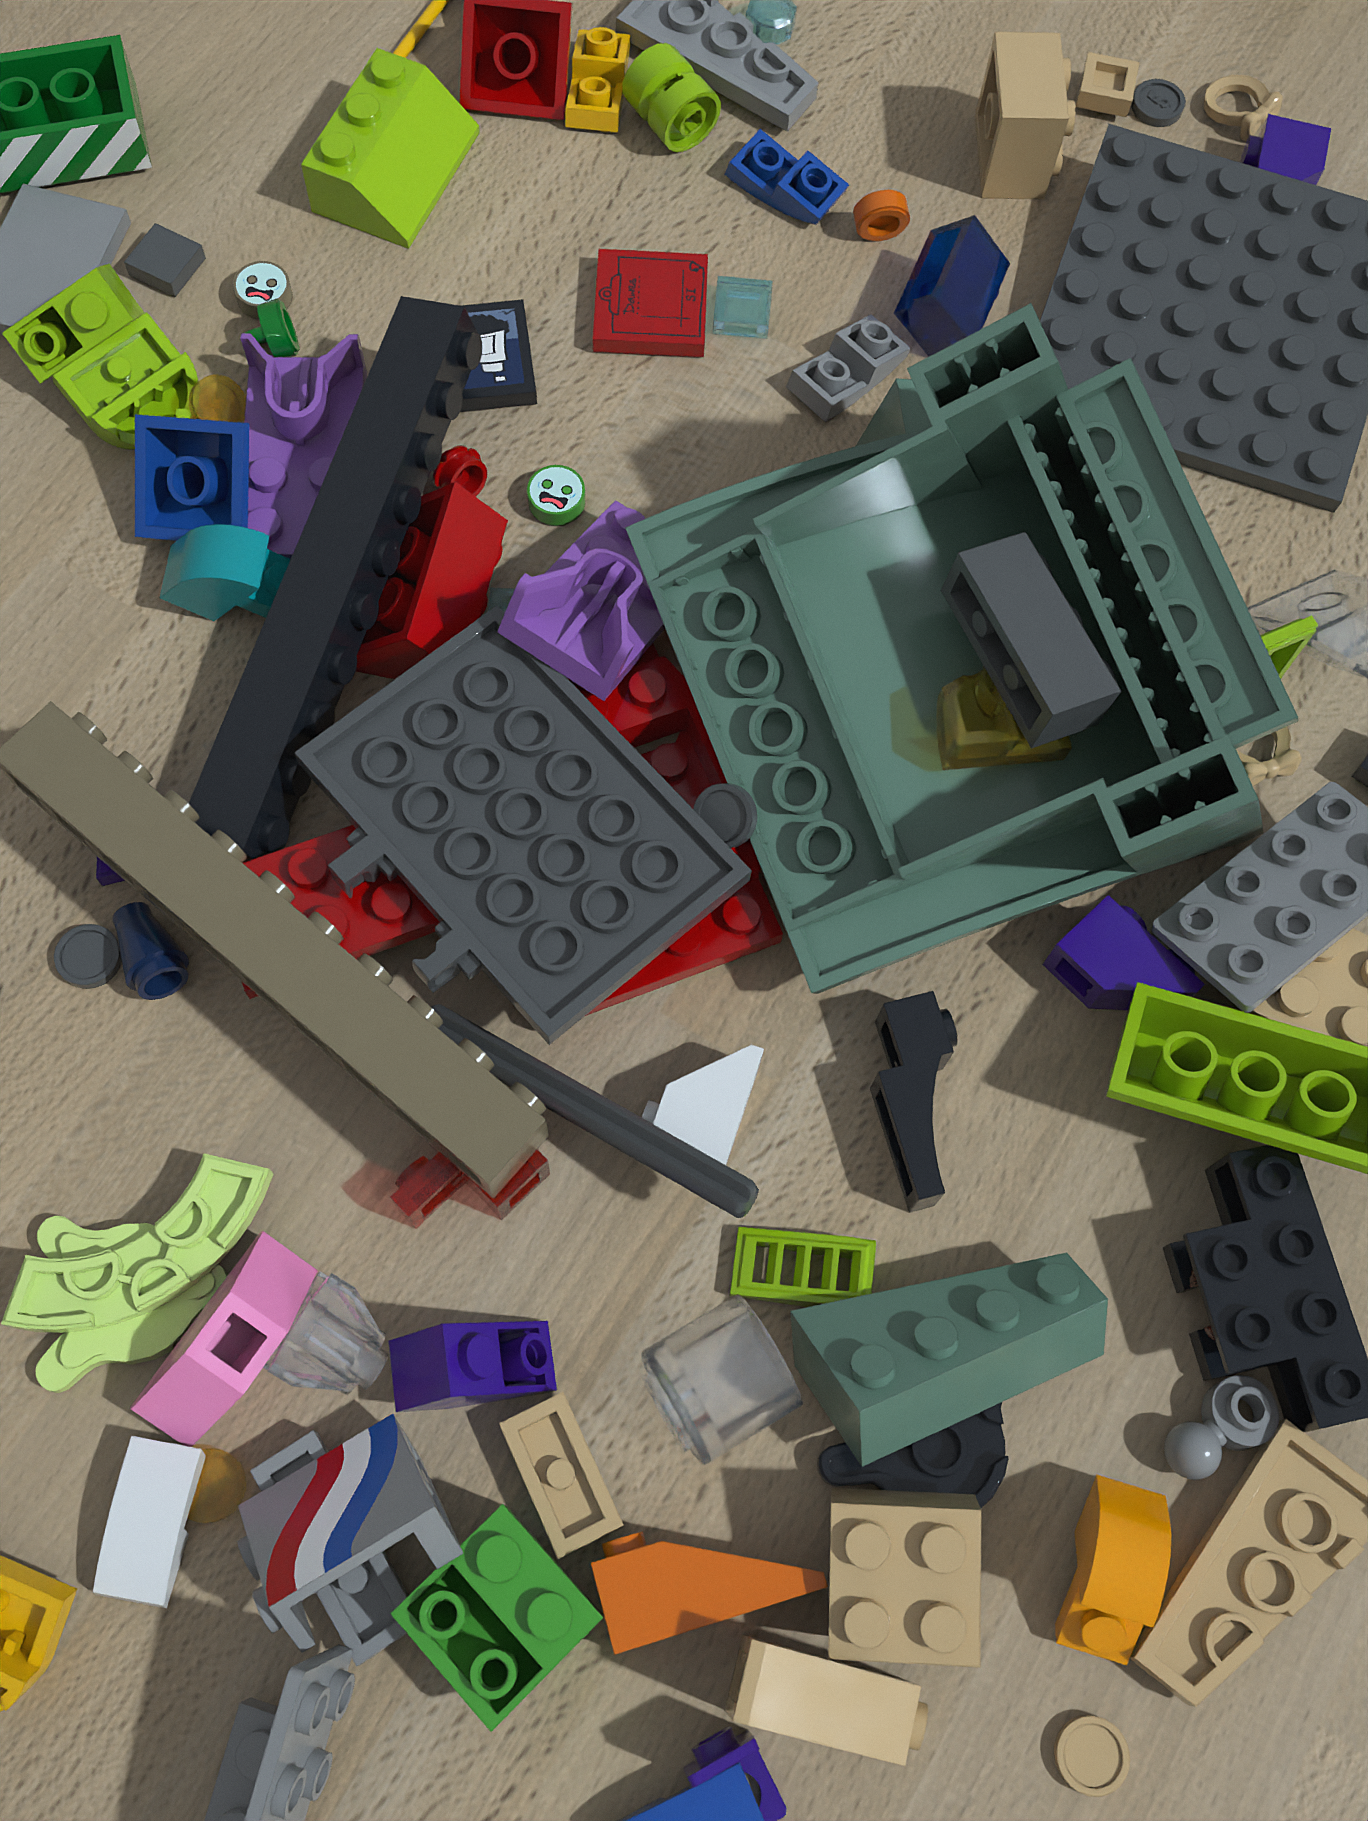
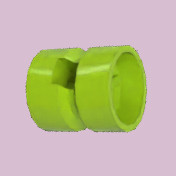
[622,43,721,152]

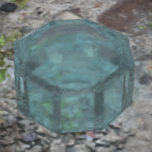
[746,0,797,45]

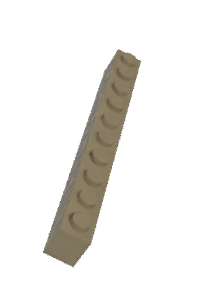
[0,701,549,1198]

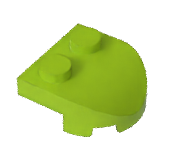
[53,312,198,450]

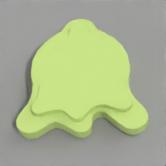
[36,1215,228,1393]

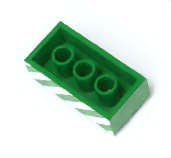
[0,35,152,193]

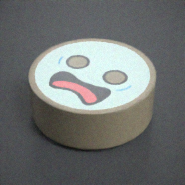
[233,261,293,319]

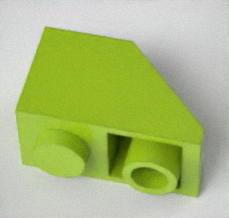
[2,264,144,384]

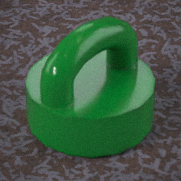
[244,299,300,357]

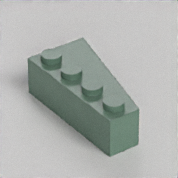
[790,1253,1108,1467]

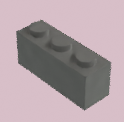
[940,532,1121,749]

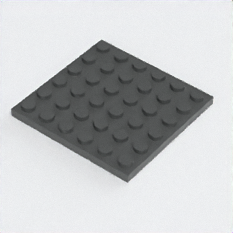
[1040,124,1368,512]

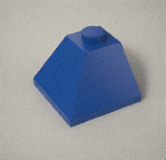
[135,414,250,541]

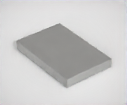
[0,184,131,336]

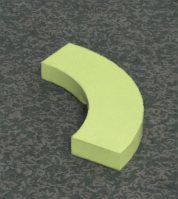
[1,1153,273,1333]

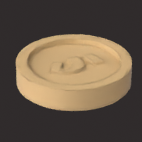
[1054,1715,1130,1797]

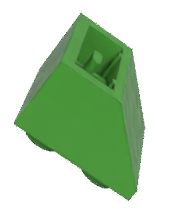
[390,1504,604,1732]

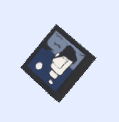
[460,299,537,412]

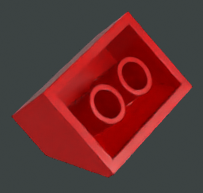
[356,482,508,680]

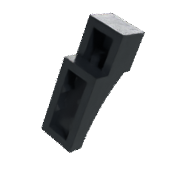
[870,991,958,1213]

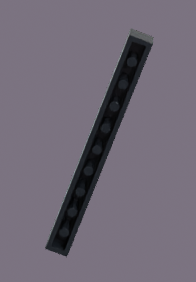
[189,296,482,863]

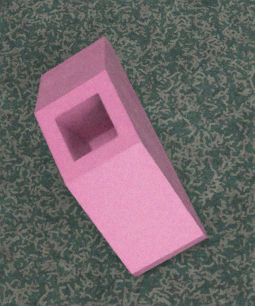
[130,1231,318,1447]

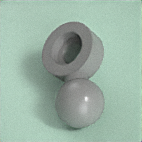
[1164,1375,1279,1480]

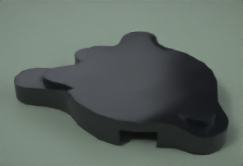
[817,1402,1009,1508]

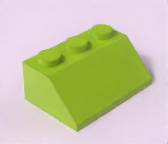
[301,48,480,249]

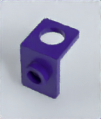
[684,1726,787,1821]

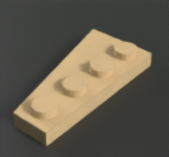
[1130,1419,1368,1707]

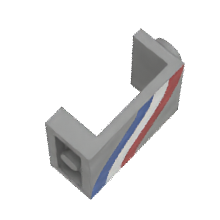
[237,1413,463,1653]

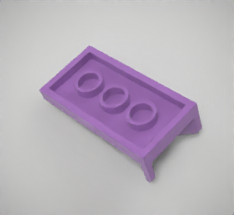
[240,333,367,559]
[497,500,665,701]

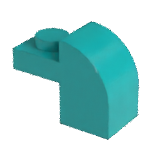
[159,524,291,621]

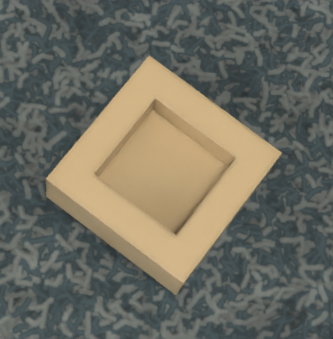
[1076,52,1140,117]

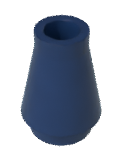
[112,902,189,1000]

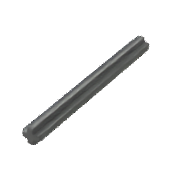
[431,1004,759,1218]

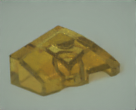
[937,666,1072,770]

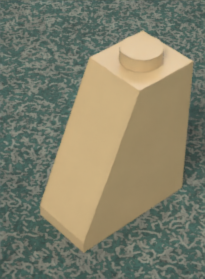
[724,1634,928,1766]

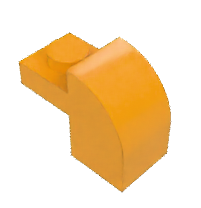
[1055,1474,1171,1666]

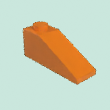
[591,1531,828,1655]

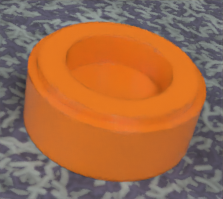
[853,190,910,241]

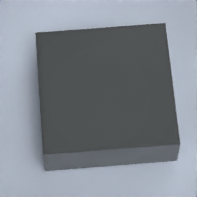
[124,223,206,297]

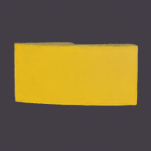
[565,27,630,133]

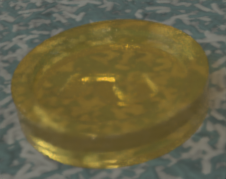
[189,374,246,423]
[187,1448,246,1523]

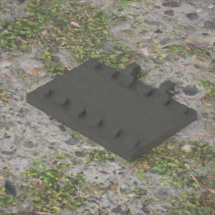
[295,605,752,1045]

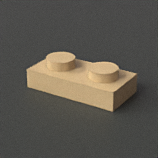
[499,1392,624,1559]

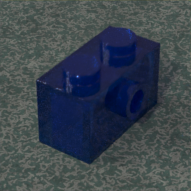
[894,215,1010,357]

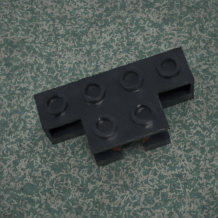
[1163,1145,1368,1432]

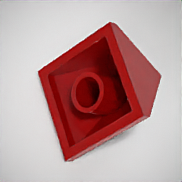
[459,0,573,120]

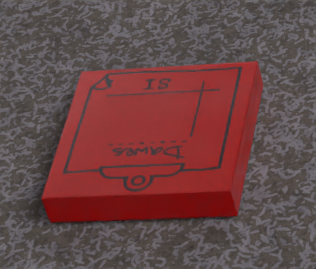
[593,249,708,357]

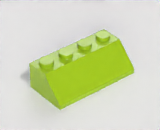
[1106,982,1368,1174]

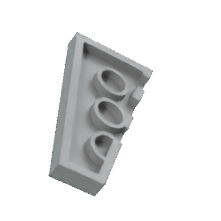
[616,0,818,131]

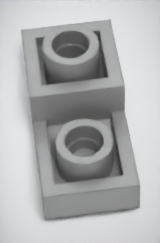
[786,314,911,422]

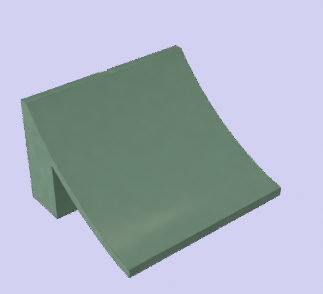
[625,303,1298,994]

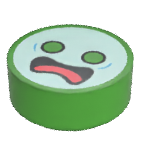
[527,465,586,526]

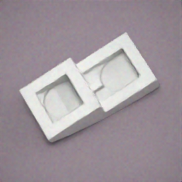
[93,1436,206,1608]

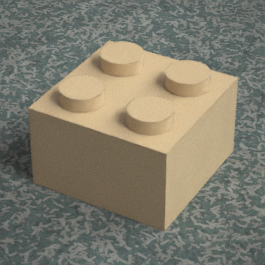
[975,31,1076,199]
[1238,928,1368,1047]
[828,1488,981,1668]

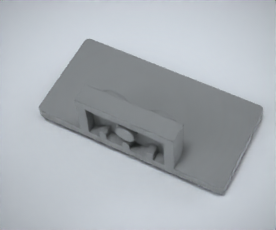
[1152,782,1368,1013]
[204,1645,355,1821]

